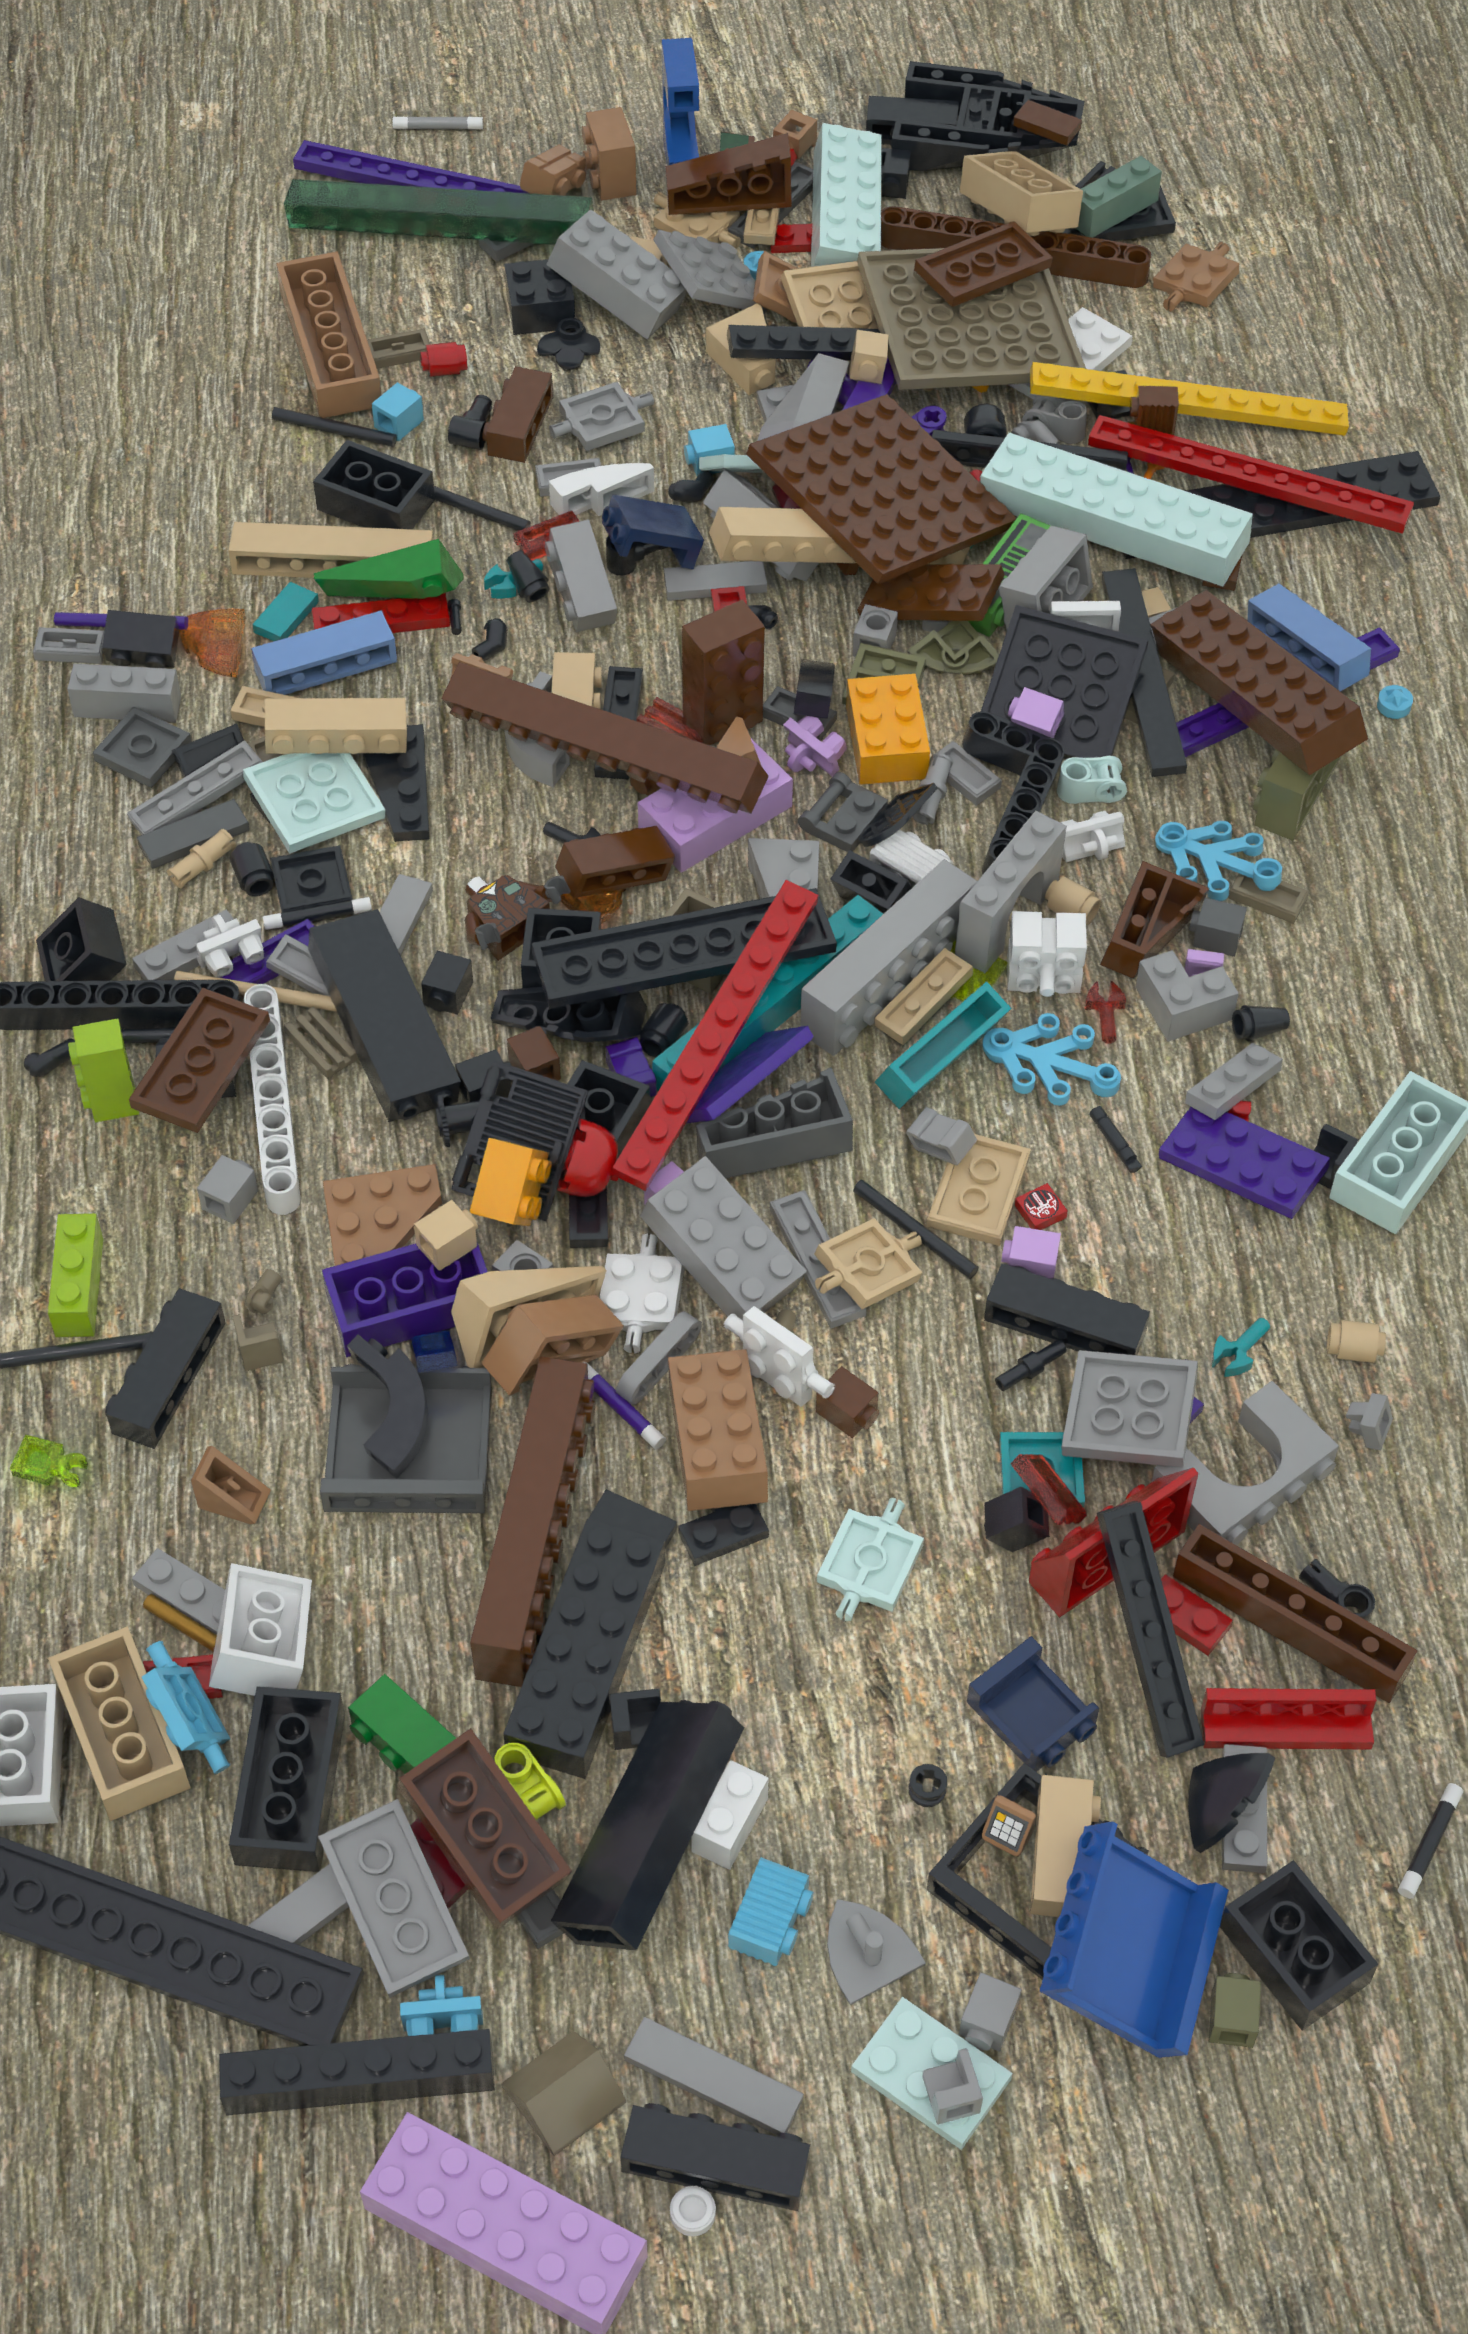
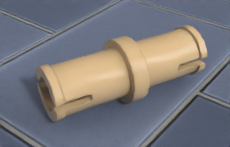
[167,829,236,888]

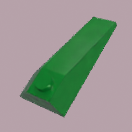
[314,539,464,599]

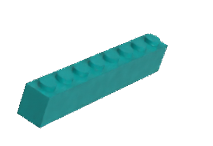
[652,895,883,1091]

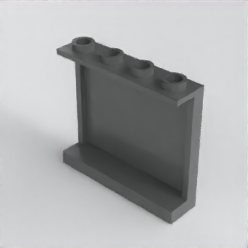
[320,1364,492,1513]

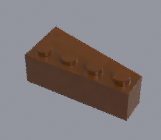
[665,133,792,215]

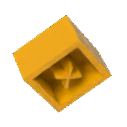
[470,1138,552,1226]

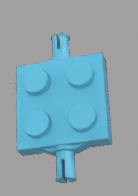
[141,1641,231,1774]

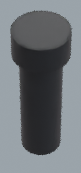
[447,599,462,635]

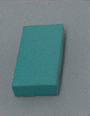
[252,582,319,641]

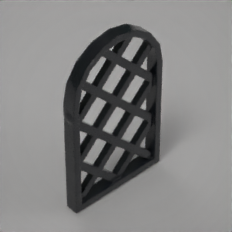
[859,783,938,847]

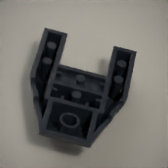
[891,61,1085,171]

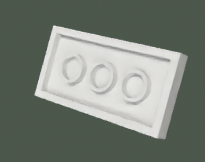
[1008,307,1132,405]

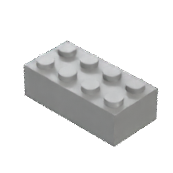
[546,209,687,339]
[640,1156,807,1320]

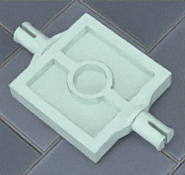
[817,1498,924,1621]

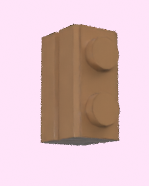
[519,144,587,202]

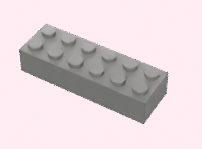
[800,859,977,1056]

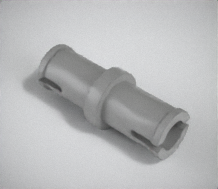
[913,753,953,825]

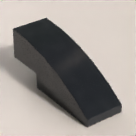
[793,659,835,719]

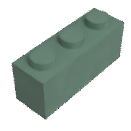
[1076,156,1162,238]

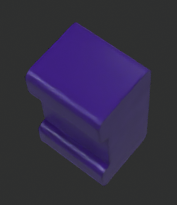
[605,1037,657,1097]

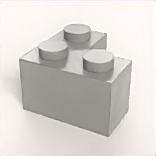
[1135,950,1239,1042]

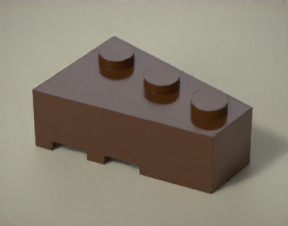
[1100,861,1210,979]

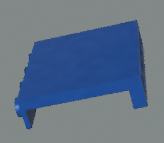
[1040,1821,1229,2058]

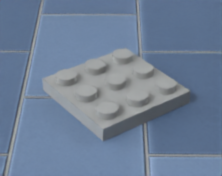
[653,230,767,314]
[1062,1350,1198,1467]

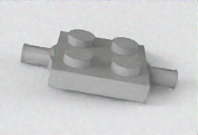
[549,382,654,451]

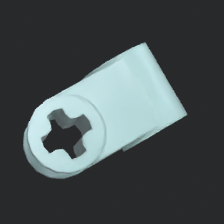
[1057,756,1127,804]

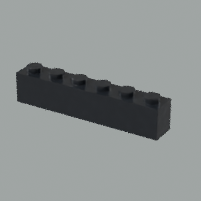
[219,2029,495,2116]

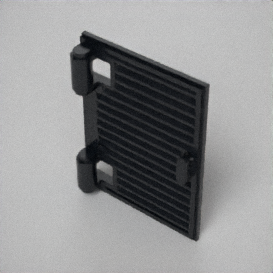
[452,1060,589,1221]

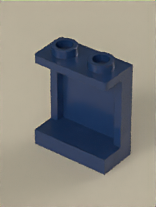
[602,494,704,569]
[967,1636,1099,1772]

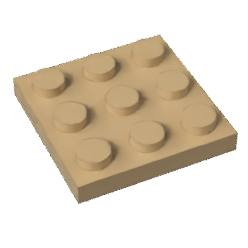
[781,261,879,329]

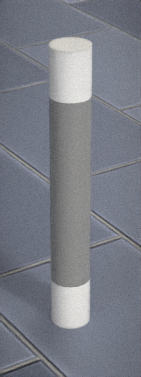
[393,117,483,129]

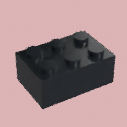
[313,440,435,529]
[1220,1860,1378,2031]

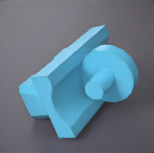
[400,1975,483,2036]

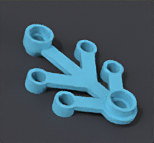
[1155,821,1282,901]
[982,1013,1121,1106]

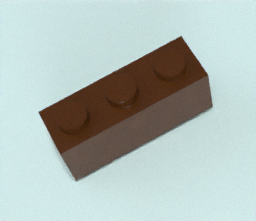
[483,366,553,463]
[555,826,675,898]

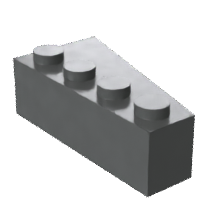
[696,1067,853,1179]

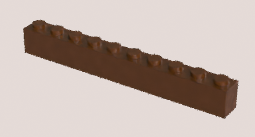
[441,662,769,814]

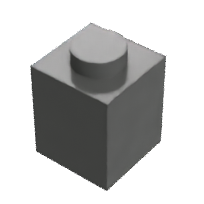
[1189,897,1247,957]

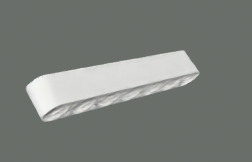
[244,984,300,1215]

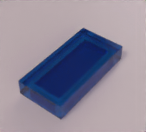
[411,1330,458,1373]

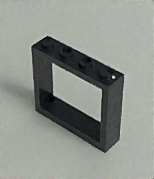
[927,1763,1149,1980]

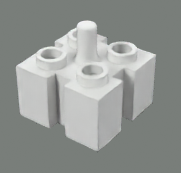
[1007,911,1087,997]

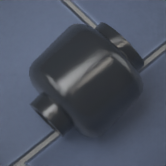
[964,403,1007,438]

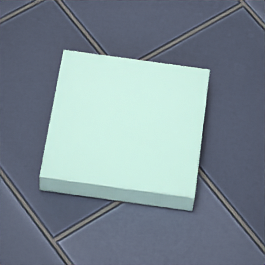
[699,454,764,473]

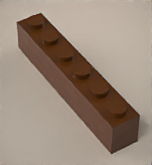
[1173,1524,1418,1704]

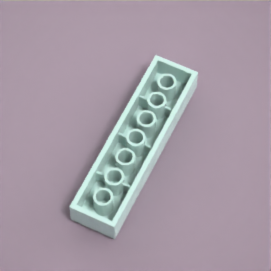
[980,433,1253,587]

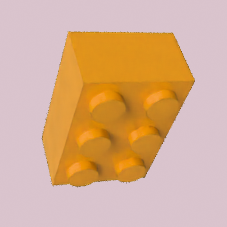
[846,674,930,785]

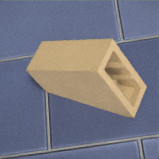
[706,303,776,395]

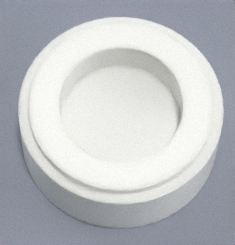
[670,2186,716,2236]

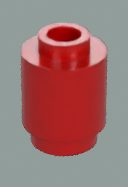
[420,342,468,377]

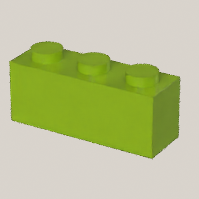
[68,1018,139,1123]
[48,1213,103,1337]

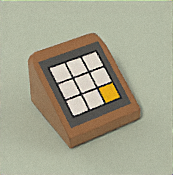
[982,1795,1036,1857]

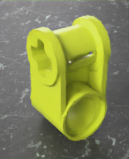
[495,1742,566,1820]

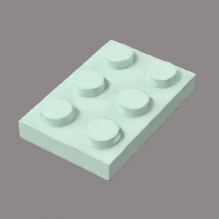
[851,1997,1013,2150]

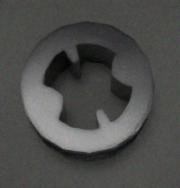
[908,1764,947,1807]

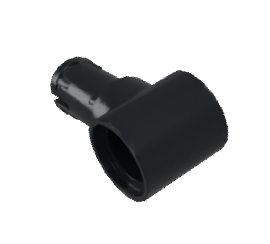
[448,395,492,450]
[606,535,669,576]
[1299,1559,1376,1622]

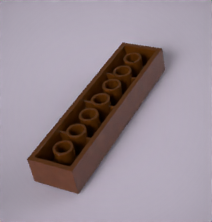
[1150,590,1368,776]
[470,1356,596,1687]

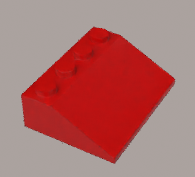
[1029,1467,1199,1618]

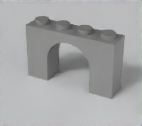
[955,811,1067,973]
[1152,1381,1339,1545]

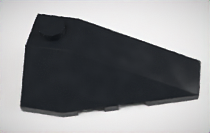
[490,986,647,1043]

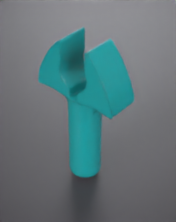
[484,559,544,599]
[1212,1318,1270,1377]

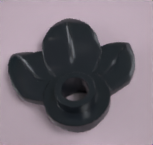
[537,317,600,370]

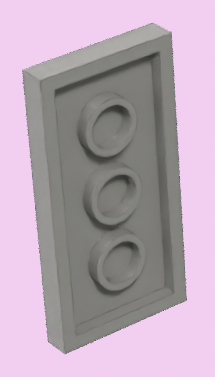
[318,1799,470,1998]

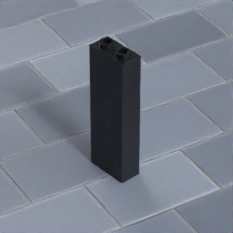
[308,909,461,1122]
[551,1700,744,1951]

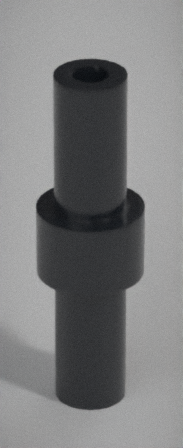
[995,1339,1067,1391]

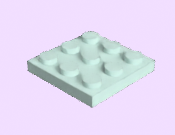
[243,753,385,854]

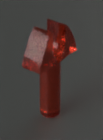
[1085,981,1126,1044]

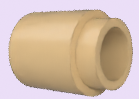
[1045,877,1101,925]
[1327,1320,1386,1363]

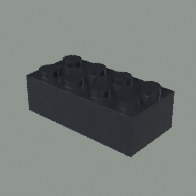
[229,1686,345,1872]

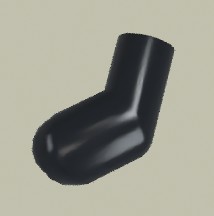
[668,471,714,503]

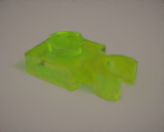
[10,1434,88,1487]

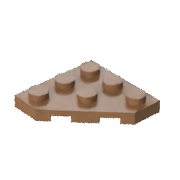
[323,1164,442,1266]

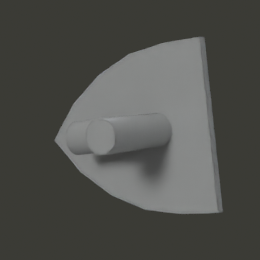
[827,1899,926,2005]

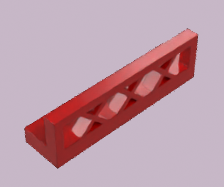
[1201,1688,1377,1750]

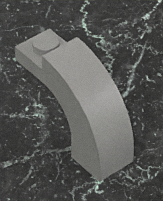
[504,671,570,788]

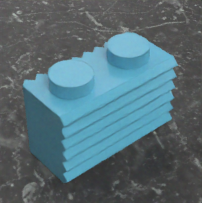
[728,1857,814,1966]

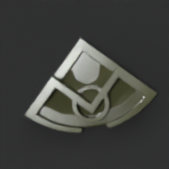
[908,621,999,675]

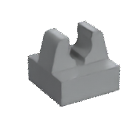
[1346,1393,1393,1451]

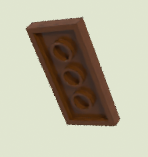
[914,221,1053,307]
[857,564,1005,621]
[129,988,270,1133]

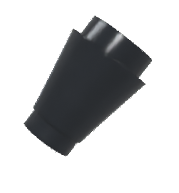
[506,550,550,603]
[1232,1005,1290,1042]

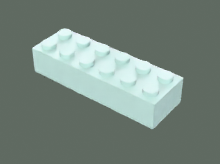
[811,123,881,267]

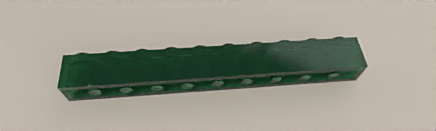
[284,179,594,245]

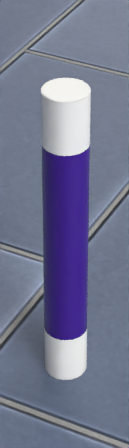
[583,1362,666,1450]

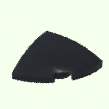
[1188,1753,1275,1853]

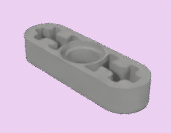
[616,1311,702,1405]

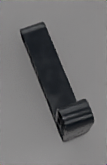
[962,711,1065,874]

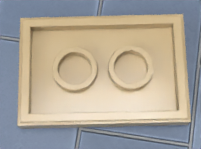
[927,1134,1031,1246]

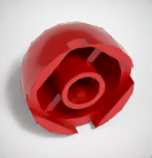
[557,1119,618,1197]

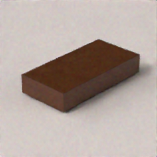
[1013,100,1082,146]

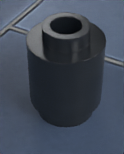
[229,842,274,897]
[639,1003,689,1058]

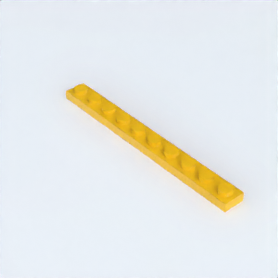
[1030,362,1349,436]

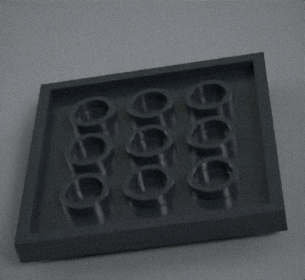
[981,605,1148,768]

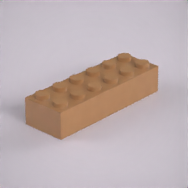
[276,251,381,418]

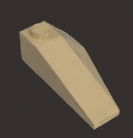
[451,1266,607,1368]

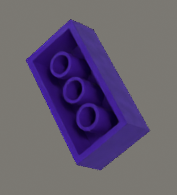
[322,1243,488,1358]

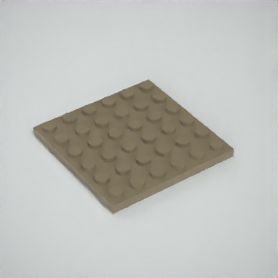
[857,244,1086,390]

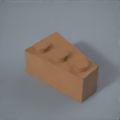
[481,1294,624,1396]

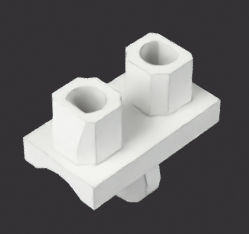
[1061,811,1125,862]
[196,914,264,978]

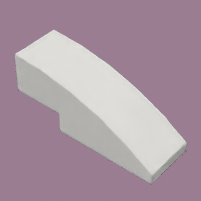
[549,463,654,521]

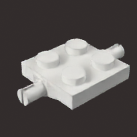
[600,1234,684,1353]
[724,1306,835,1407]

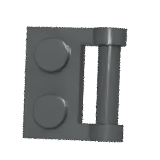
[798,772,888,852]

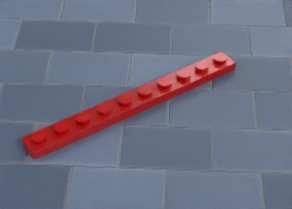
[1088,415,1414,534]
[612,880,819,1191]

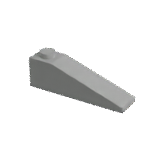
[757,353,849,441]

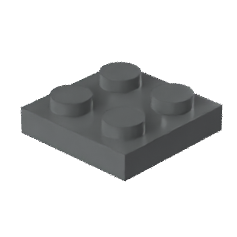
[93,707,192,788]

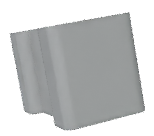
[906,1107,977,1166]

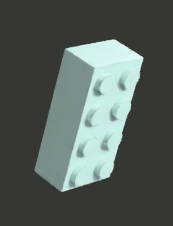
[1329,1071,1468,1234]

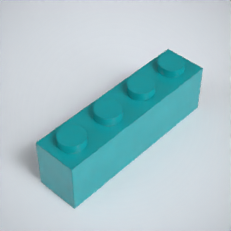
[875,981,1012,1109]

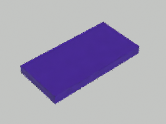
[686,1026,814,1124]

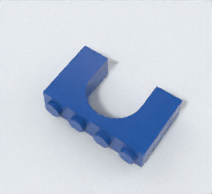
[661,38,699,166]

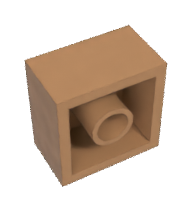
[582,107,637,201]

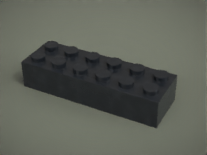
[503,1519,665,1779]

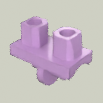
[783,716,847,777]

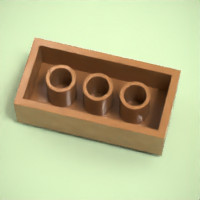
[668,1349,768,1511]

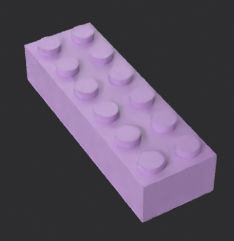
[360,2112,648,2334]

